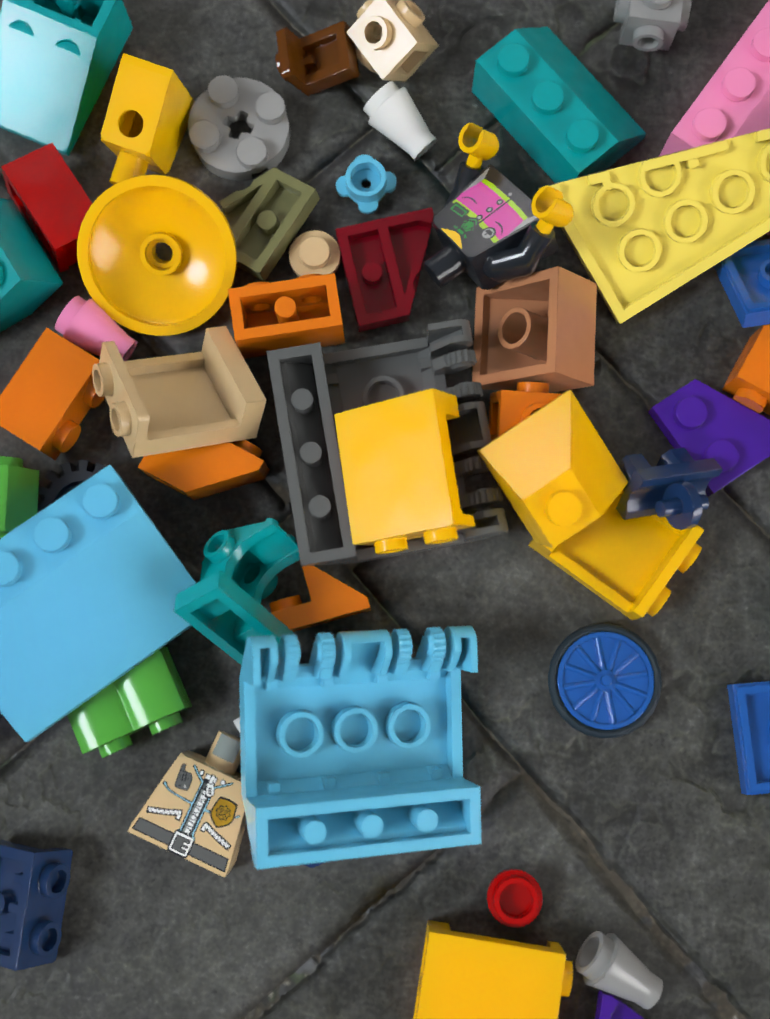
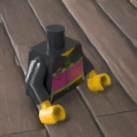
[423,123,574,290]

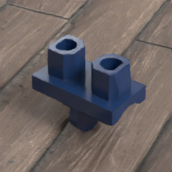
[616,448,723,530]

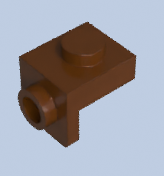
[275,20,360,96]

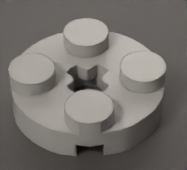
[188,75,291,181]

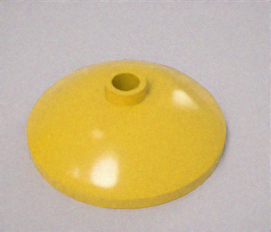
[77,174,237,336]

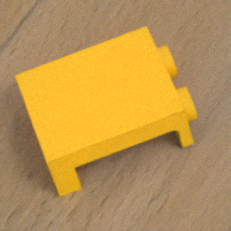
[334,388,475,554]
[528,490,704,620]
[413,920,573,1019]

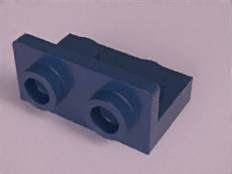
[0,840,73,971]

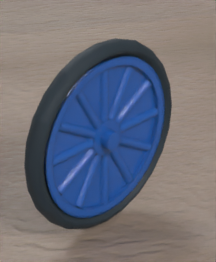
[548,623,662,739]

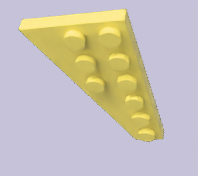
[539,128,770,324]

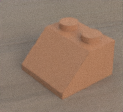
[472,266,597,393]

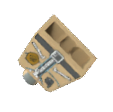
[128,730,247,878]

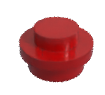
[487,869,543,927]

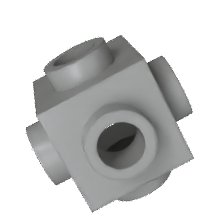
[613,0,691,52]

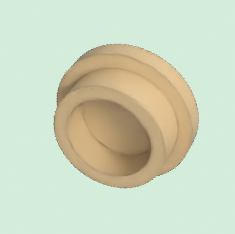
[289,230,341,277]

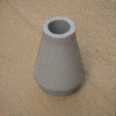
[575,931,663,1009]

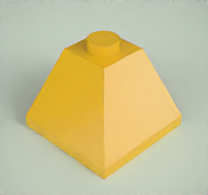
[477,390,628,549]

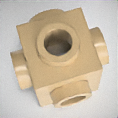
[346,0,439,82]

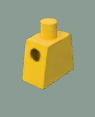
[101,53,195,185]

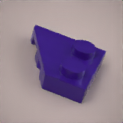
[648,379,770,497]

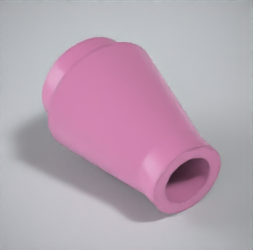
[55,295,138,361]

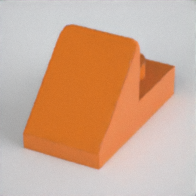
[269,566,371,632]

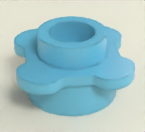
[336,155,396,214]

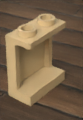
[92,326,267,458]

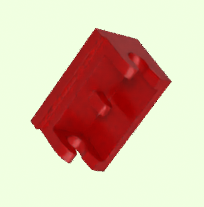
[1,143,93,273]

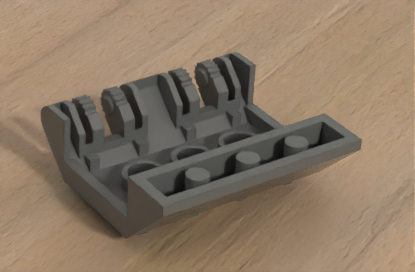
[266,319,509,567]

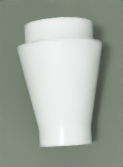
[363,81,437,161]

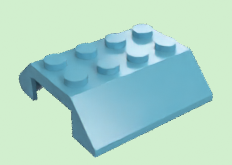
[239,625,482,869]

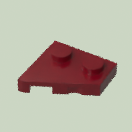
[335,207,434,332]

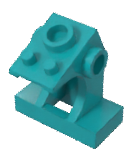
[174,518,300,665]

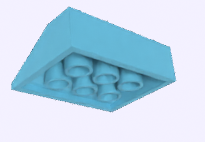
[0,464,196,743]

